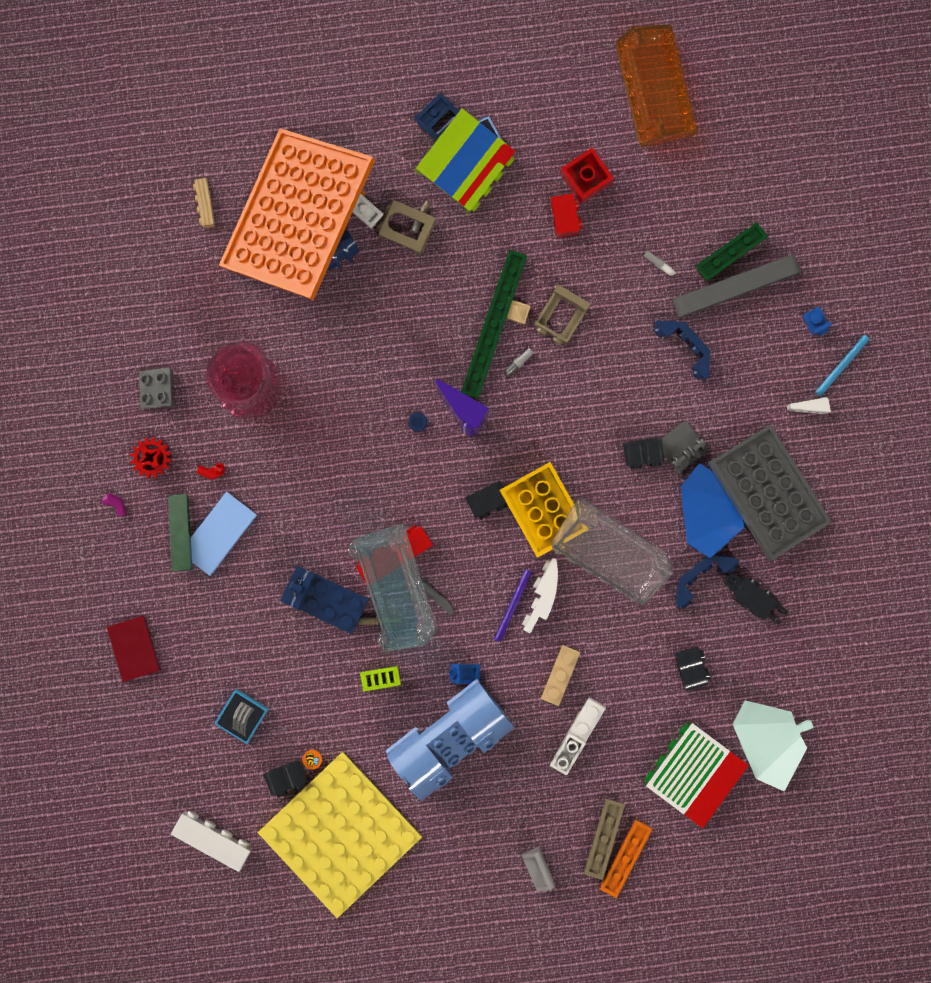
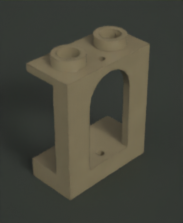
[377,200,436,256]
[534,285,590,346]

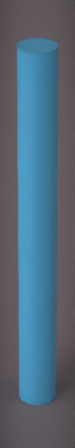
[815,335,870,397]

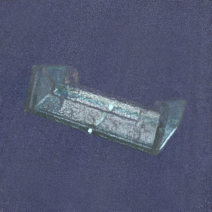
[348,523,438,653]

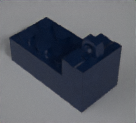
[280,566,370,634]

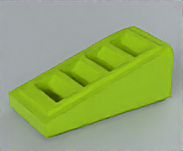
[360,666,401,692]

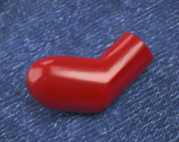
[196,463,225,480]

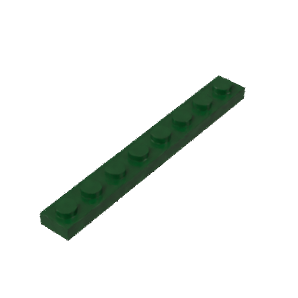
[461,249,527,400]

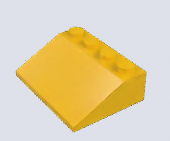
[500,462,588,558]

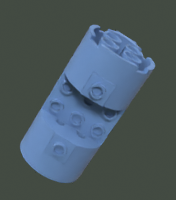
[386,679,515,801]

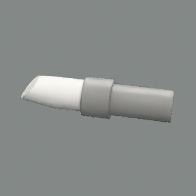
[644,250,676,276]

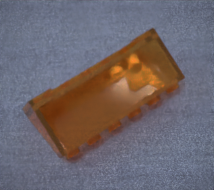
[616,24,698,147]

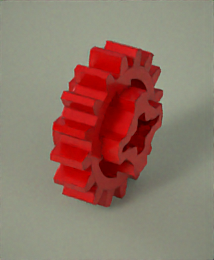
[130,437,173,479]

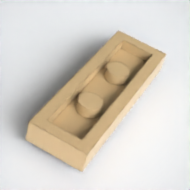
[541,645,580,706]

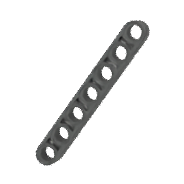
[672,254,802,318]

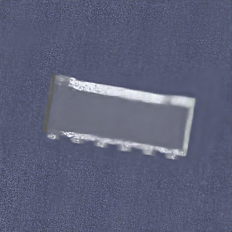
[552,498,673,605]

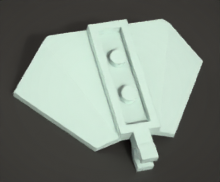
[733,700,814,791]

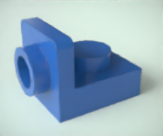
[801,306,832,336]
[449,664,480,684]

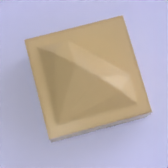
[507,300,530,325]

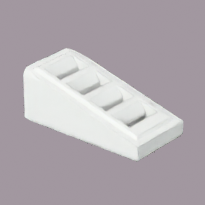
[787,397,831,414]

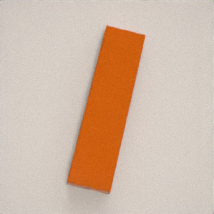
[599,819,653,898]

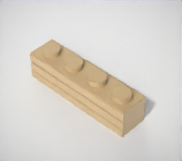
[193,178,215,228]

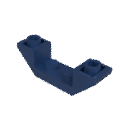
[653,320,710,382]
[674,555,740,609]

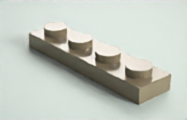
[584,798,625,880]

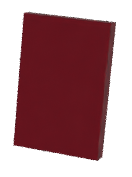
[106,615,161,682]

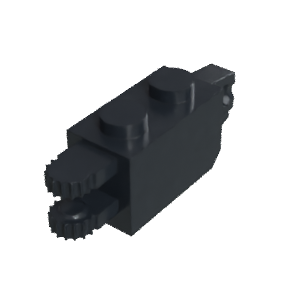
[724,573,788,625]

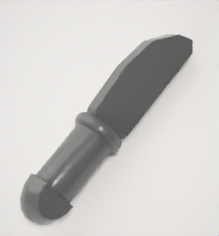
[421,582,454,615]

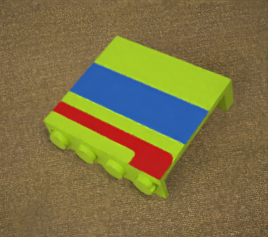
[414,108,516,214]

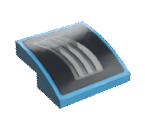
[215,689,269,744]

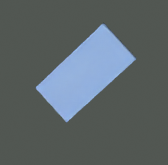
[191,492,257,576]

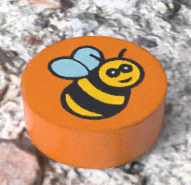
[303,749,323,770]

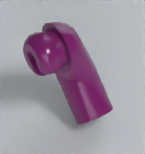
[102,493,127,517]

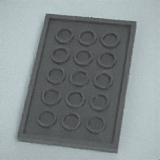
[708,424,831,562]

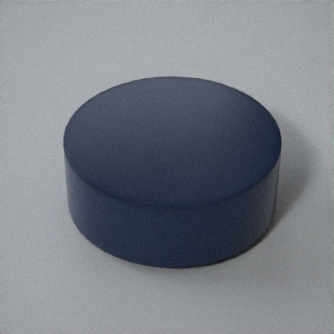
[408,412,427,432]

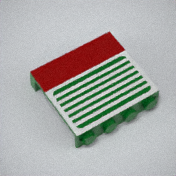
[644,722,749,828]

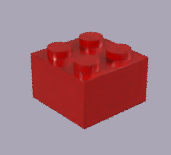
[560,147,614,205]

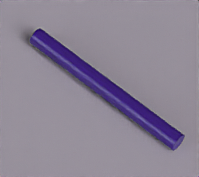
[494,569,532,643]

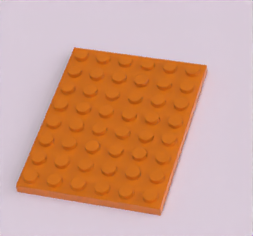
[219,128,375,301]

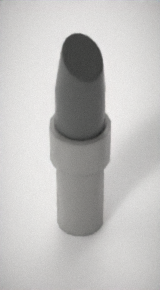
[505,348,534,377]

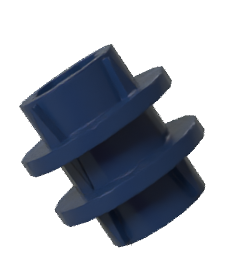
[327,229,359,271]

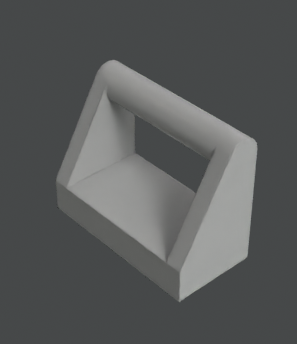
[521,846,556,891]

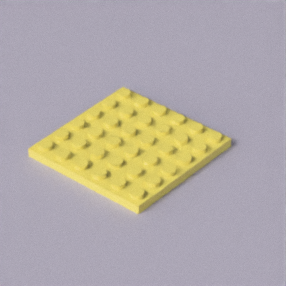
[258,752,422,918]

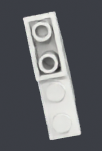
[522,558,558,633]
[550,697,606,775]

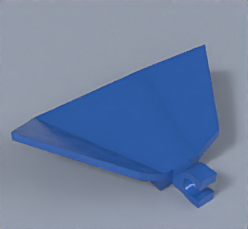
[681,463,745,559]

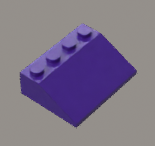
[435,379,489,437]

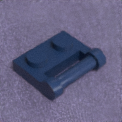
[414,93,459,142]

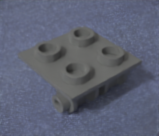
[139,367,175,409]
[662,420,709,474]

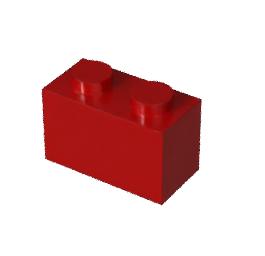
[550,193,583,238]

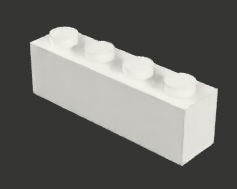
[171,811,253,872]

